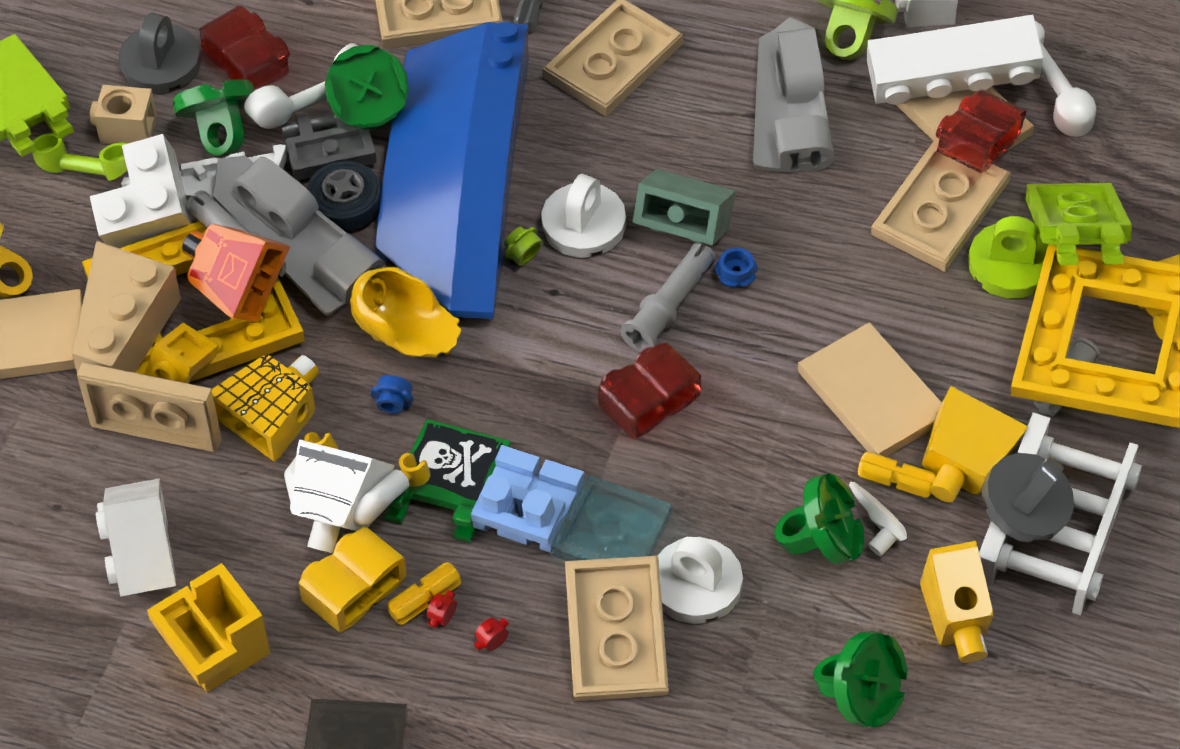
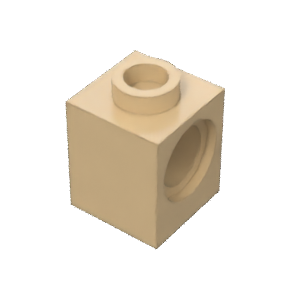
[90,85,157,144]

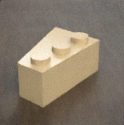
[72,241,181,373]

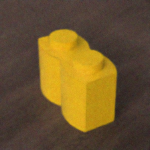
[299,527,407,633]

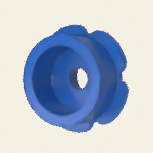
[715,248,758,288]
[370,375,414,414]

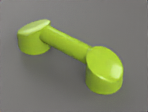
[32,133,128,181]

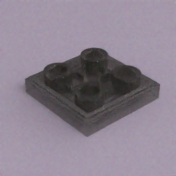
[304,699,408,749]

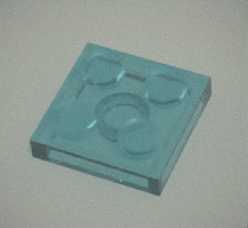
[551,475,672,561]

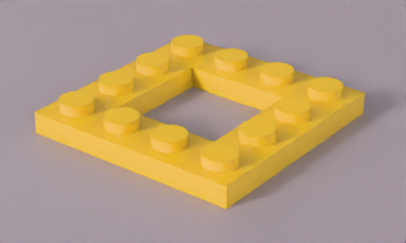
[82,221,305,382]
[1011,245,1180,428]

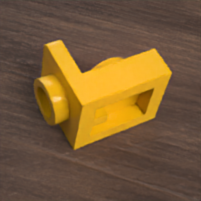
[144,323,219,384]

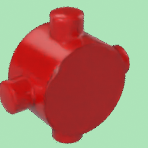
[426,590,457,629]
[474,617,509,651]

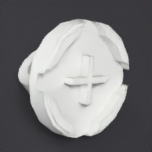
[541,174,626,258]
[658,537,743,624]

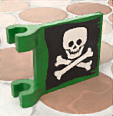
[384,419,511,543]

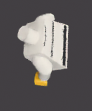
[284,432,430,553]

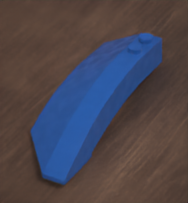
[375,22,529,319]

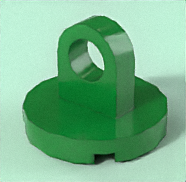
[325,45,409,130]
[173,80,255,156]
[774,473,865,565]
[813,631,908,728]

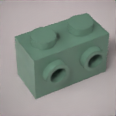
[632,169,736,245]

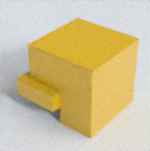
[147,563,270,692]

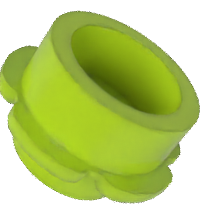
[504,227,543,266]

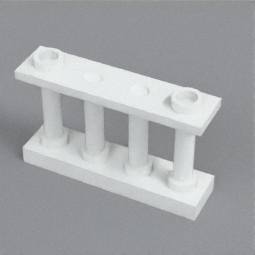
[979,413,1142,616]

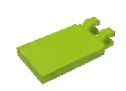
[0,34,74,157]
[1026,183,1132,265]

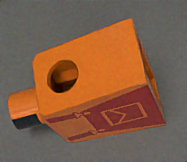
[182,224,290,322]

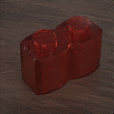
[199,5,290,90]
[936,89,1027,174]
[598,342,701,439]

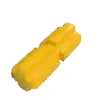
[858,451,936,498]
[387,562,461,625]

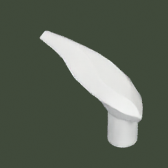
[849,482,907,557]

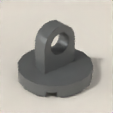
[118,12,202,94]
[982,453,1074,542]

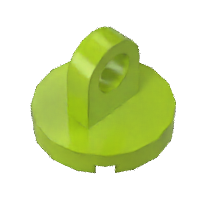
[817,0,899,60]
[968,216,1048,299]

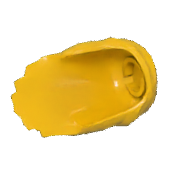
[350,267,461,358]

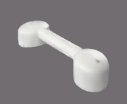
[1035,21,1097,137]
[244,43,358,129]

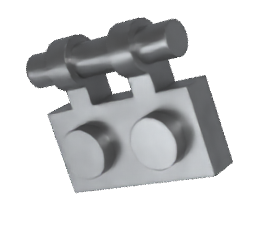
[280,111,377,180]

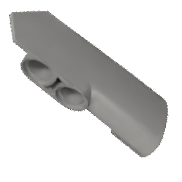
[753,17,835,172]
[213,156,383,316]

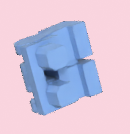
[471,445,586,554]

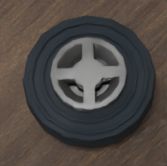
[307,161,382,232]

